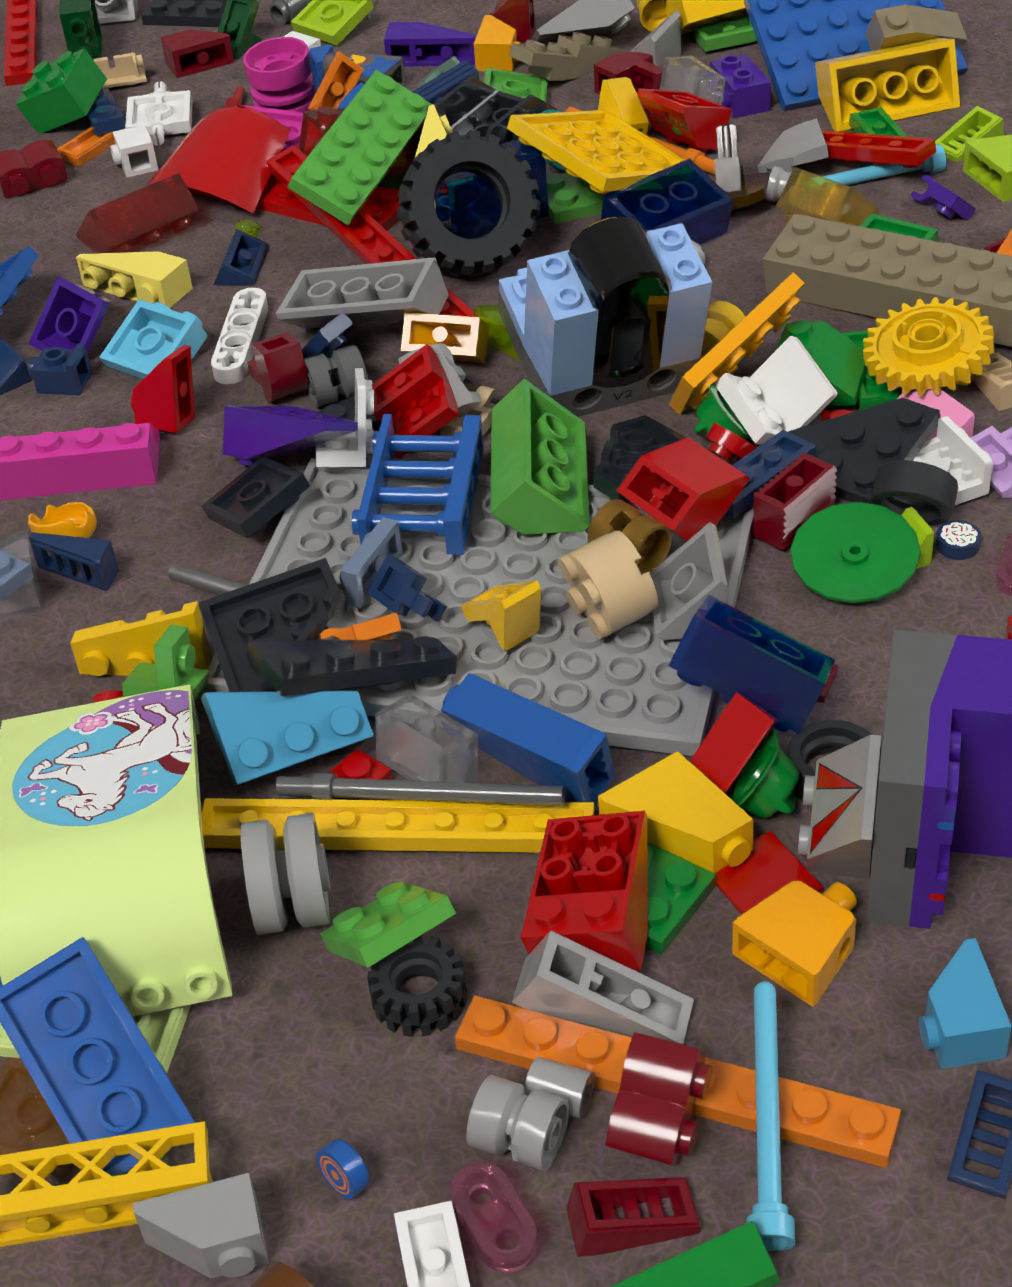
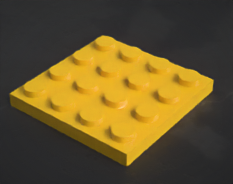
[507,110,701,194]

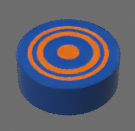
[316,1139,369,1200]

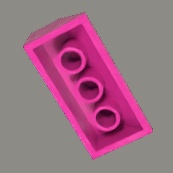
[0,423,161,500]

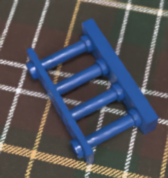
[352,414,484,555]

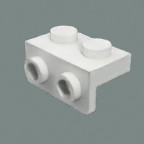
[913,416,994,505]

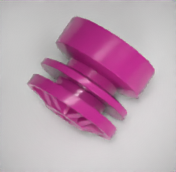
[243,37,315,113]

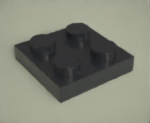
[201,456,310,538]

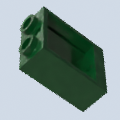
[59,0,102,59]

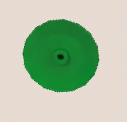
[790,502,921,603]

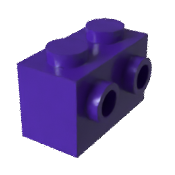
[706,54,771,119]

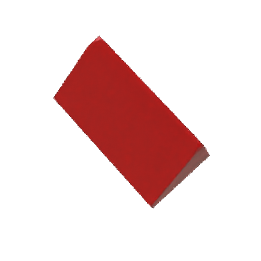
[689,692,778,795]

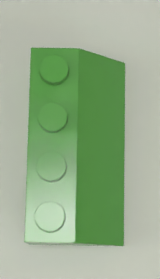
[491,379,590,534]

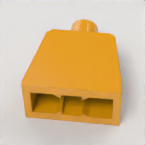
[732,881,857,1007]

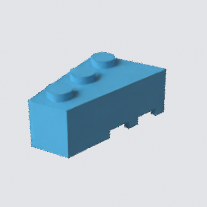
[201,691,374,787]

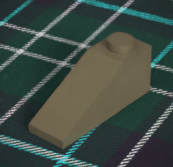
[865,4,967,51]

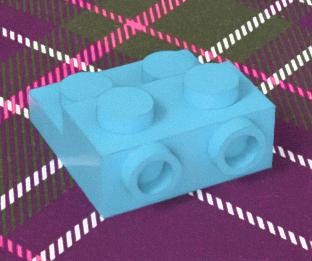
[99,299,208,379]

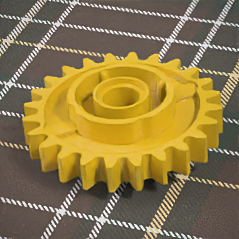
[863,297,995,396]

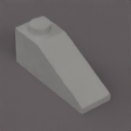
[512,930,694,1045]

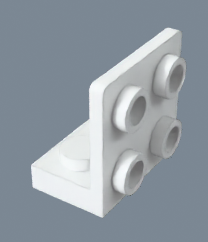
[714,336,837,445]
[315,368,374,467]

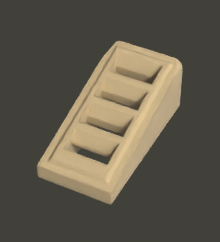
[971,353,1012,411]

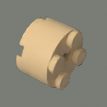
[557,530,658,640]

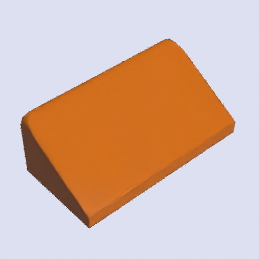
[308,52,364,117]

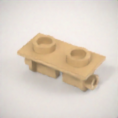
[93,52,147,88]

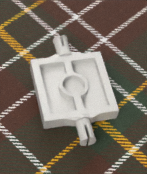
[125,81,192,146]

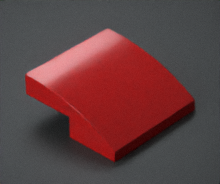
[372,344,459,458]

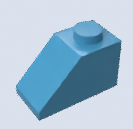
[918,938,1012,1069]

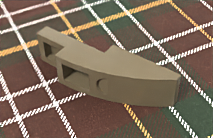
[509,32,622,81]

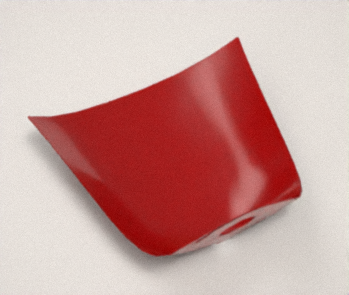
[144,105,290,214]

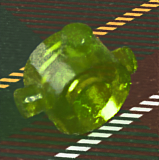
[232,220,260,238]

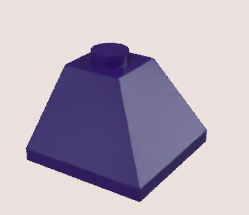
[29,276,111,354]

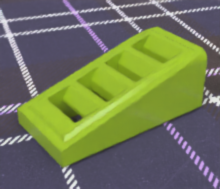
[935,106,1004,163]

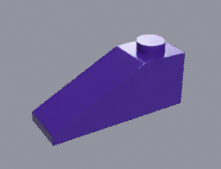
[384,22,477,66]

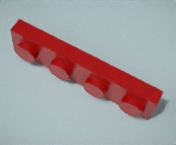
[817,130,936,168]

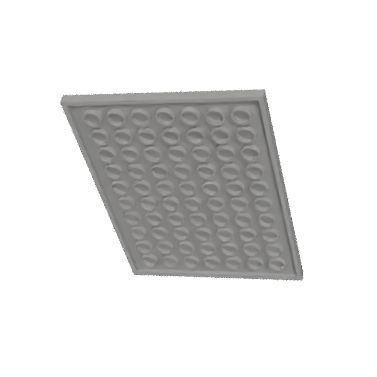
[203,458,753,756]

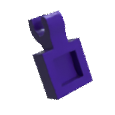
[911,175,976,220]

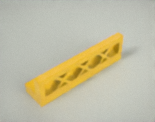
[0,1121,213,1247]

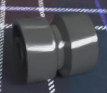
[304,345,368,408]

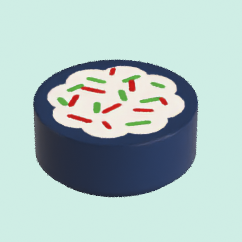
[936,520,981,560]

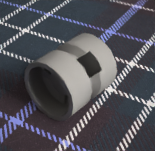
[466,1075,570,1172]

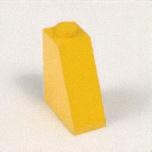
[598,751,753,873]

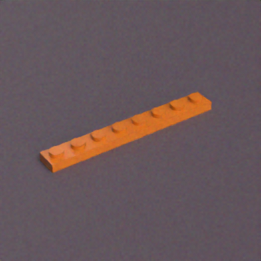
[455,995,901,1168]

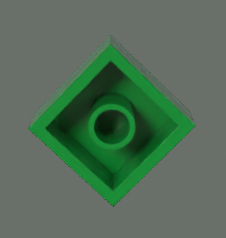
[15,48,107,133]

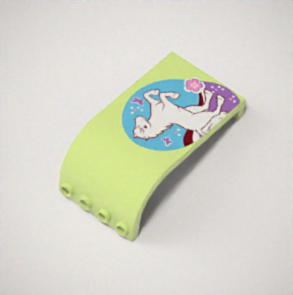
[0,684,232,1017]

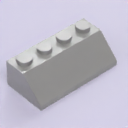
[276,257,449,329]

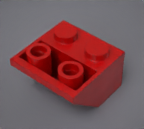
[616,437,750,542]

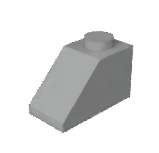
[133,1173,269,1278]

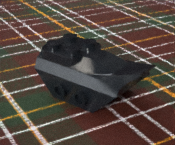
[413,76,557,186]

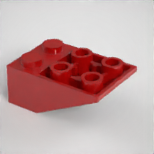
[520,810,648,972]

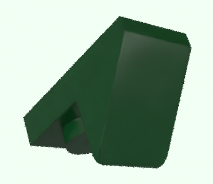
[218,0,262,58]

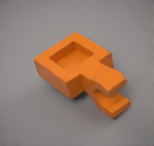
[319,613,402,640]

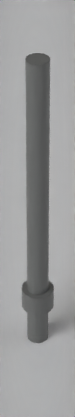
[276,773,566,806]

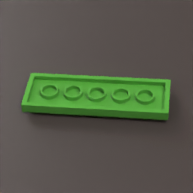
[287,70,432,225]

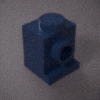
[28,344,92,396]

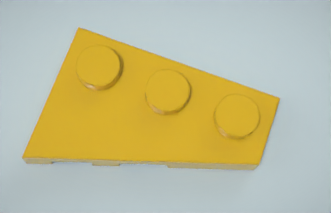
[70,601,212,676]

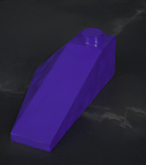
[223,406,358,465]

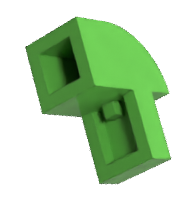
[122,625,209,703]

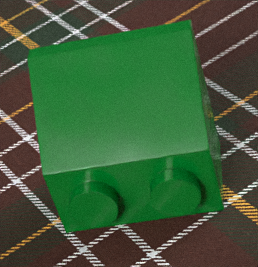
[776,320,868,406]

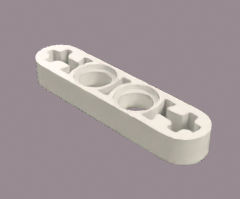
[211,288,268,384]

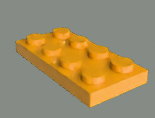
[669,272,805,414]

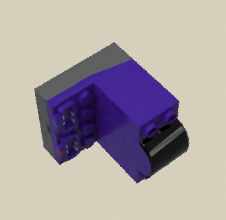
[866,629,1012,929]

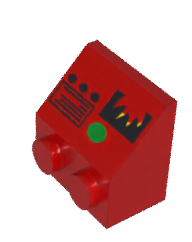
[637,88,732,154]

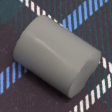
[524,1056,596,1119]

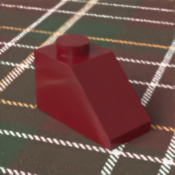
[490,0,536,43]
[160,29,234,79]

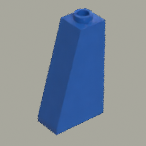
[441,673,616,806]

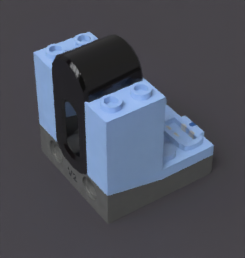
[498,217,712,417]

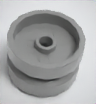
[241,812,330,936]

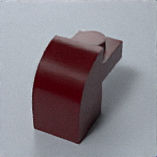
[593,52,667,95]
[247,332,308,402]

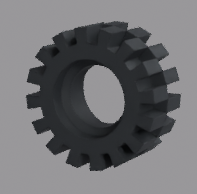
[367,935,467,1037]

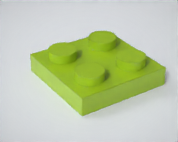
[291,0,374,46]

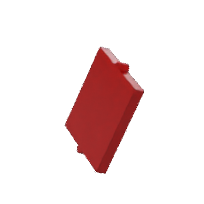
[714,831,823,915]

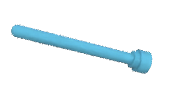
[800,144,946,196]
[746,981,795,1251]

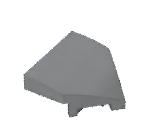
[758,118,829,173]

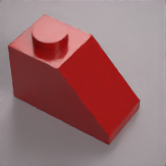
[131,345,195,433]

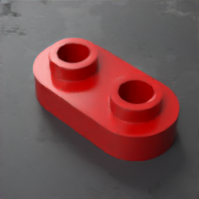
[706,423,757,464]

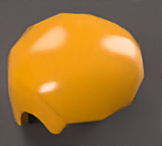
[28,502,97,538]

